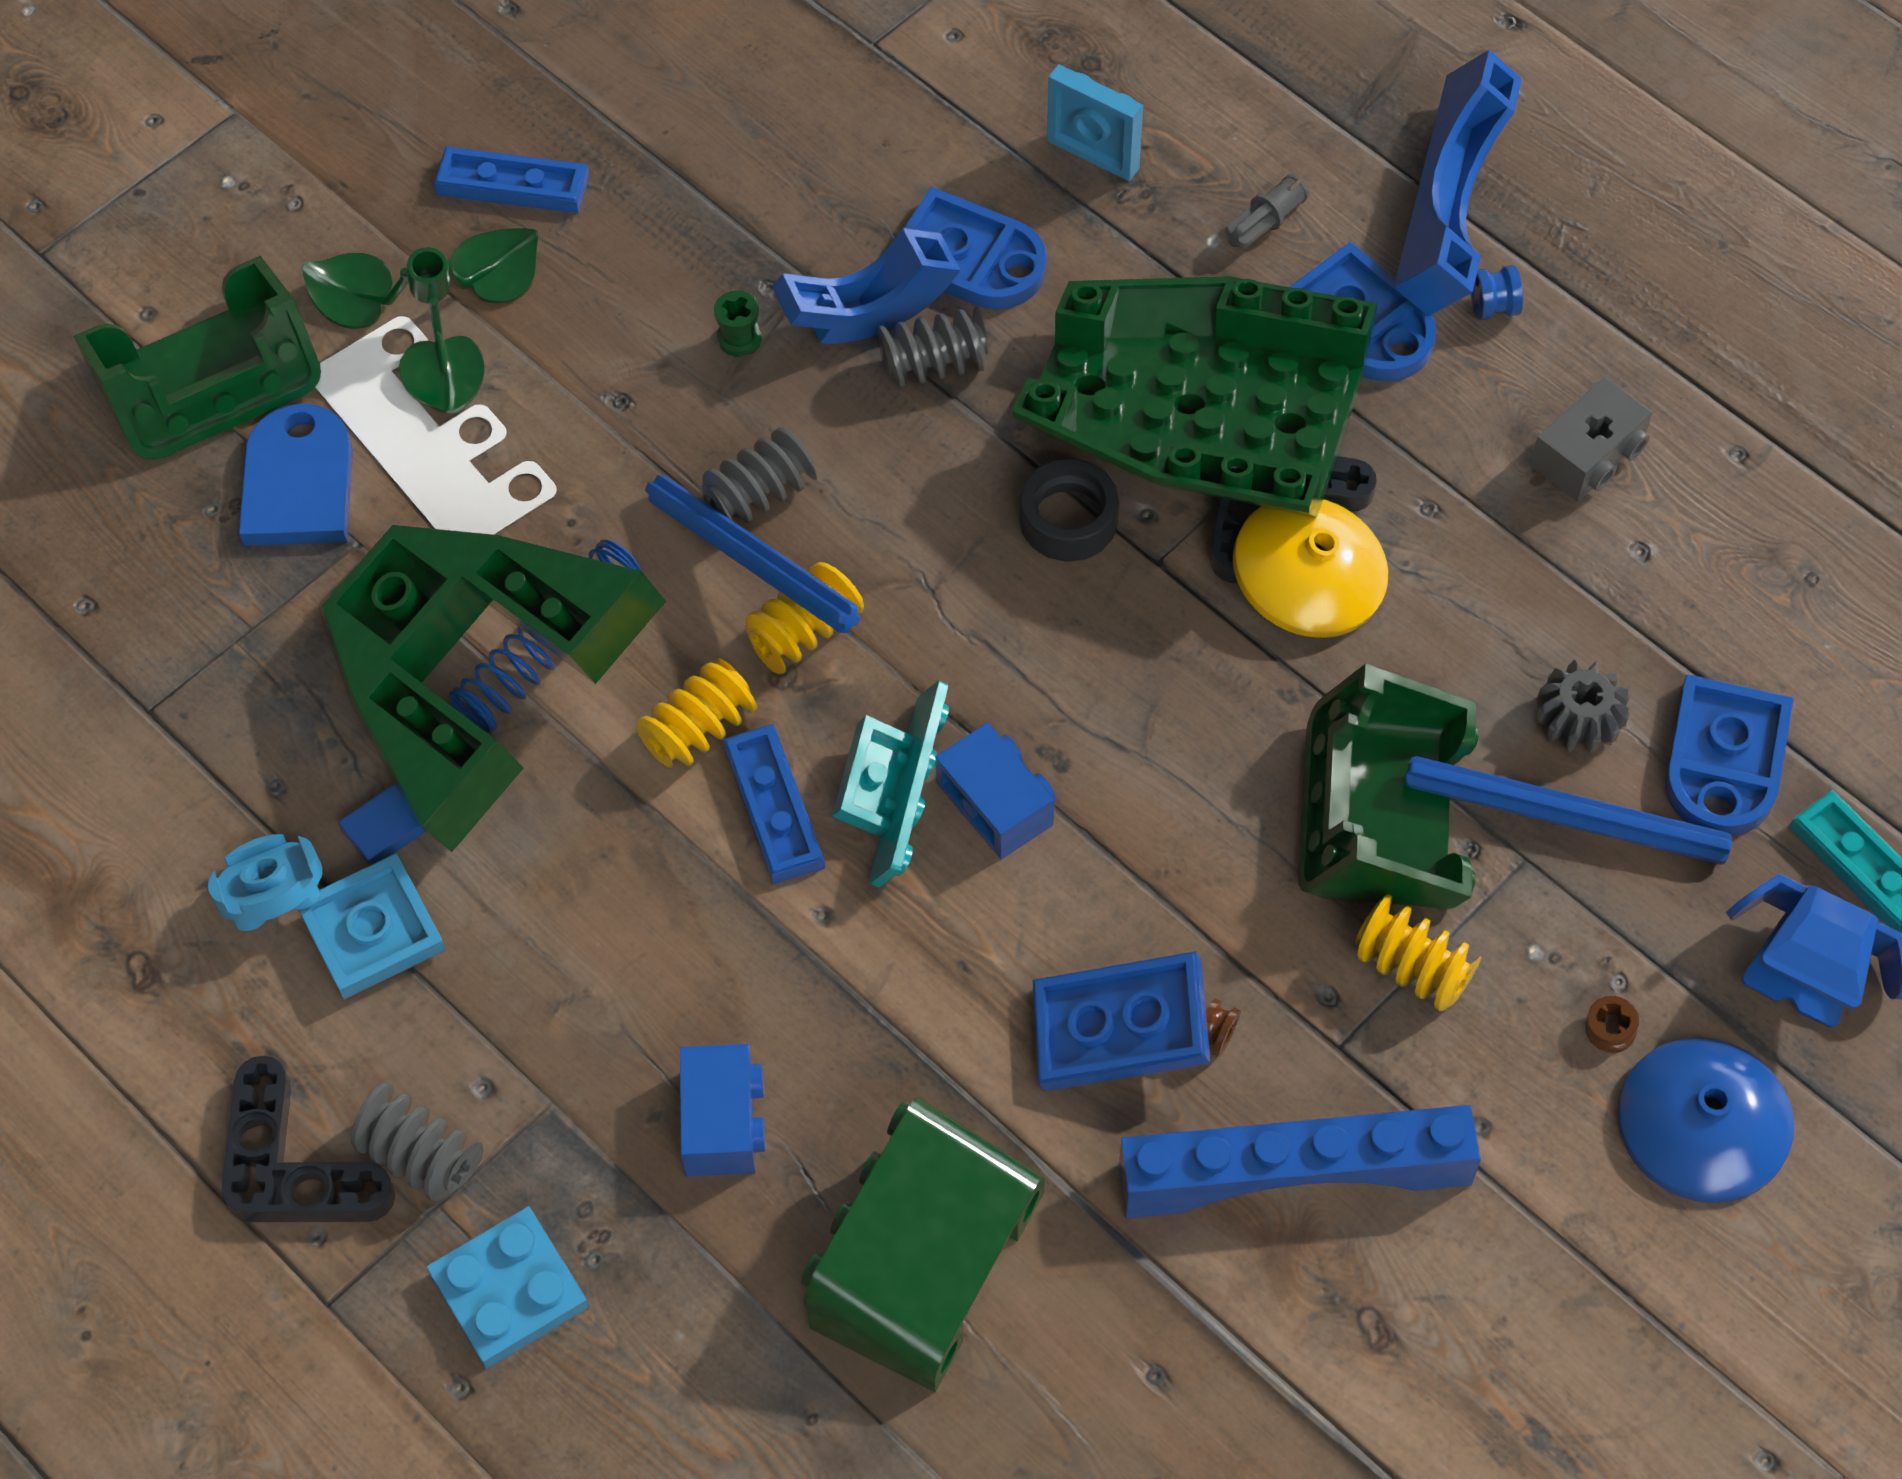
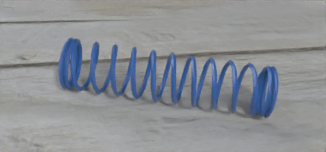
[449,539,642,733]

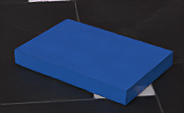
[1033,951,1211,1091]

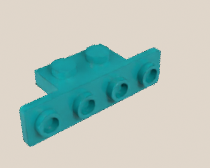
[832,680,949,888]

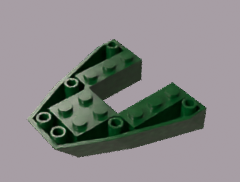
[318,525,666,852]

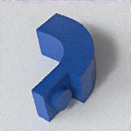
[772,228,961,344]

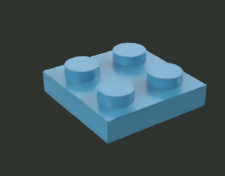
[1047,64,1144,182]
[298,853,446,1000]
[426,1206,590,1370]

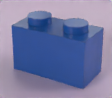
[935,722,1056,860]
[680,1044,766,1177]

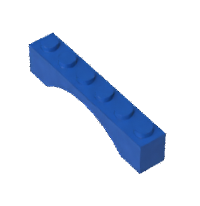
[1393,50,1522,316]
[1119,1105,1481,1218]

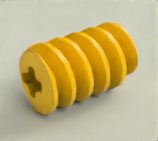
[745,562,864,674]
[635,658,758,768]
[1355,894,1482,1011]

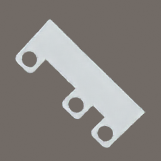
[315,316,557,535]

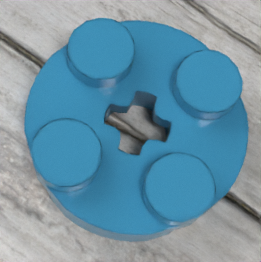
[208,834,322,931]

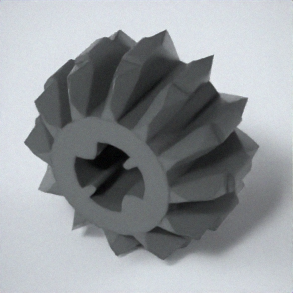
[1536,660,1630,755]

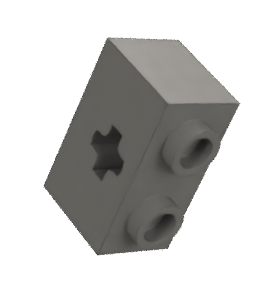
[1530,376,1653,502]

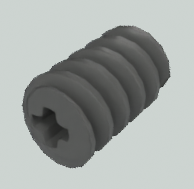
[878,306,988,388]
[701,428,817,523]
[351,1082,483,1202]

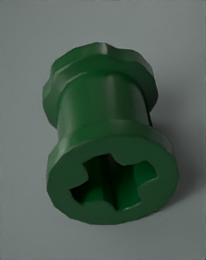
[714,290,762,357]

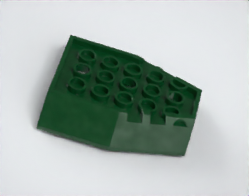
[1012,276,1377,517]

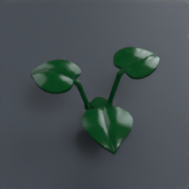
[302,228,538,414]

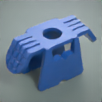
[1726,873,1902,1028]

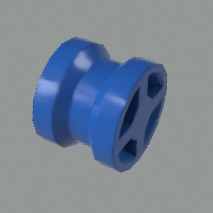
[1471,265,1523,320]

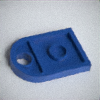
[905,187,1047,309]
[1289,241,1436,381]
[239,404,353,546]
[1665,674,1794,836]

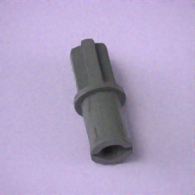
[1225,174,1309,248]

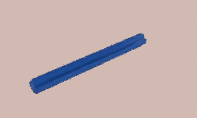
[645,475,861,633]
[1405,756,1732,865]

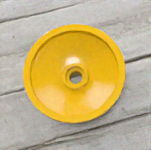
[1233,499,1388,638]

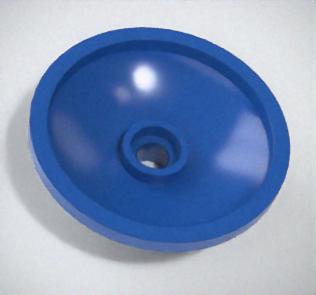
[1618,1038,1794,1203]

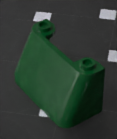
[73,256,321,460]
[1298,663,1479,909]

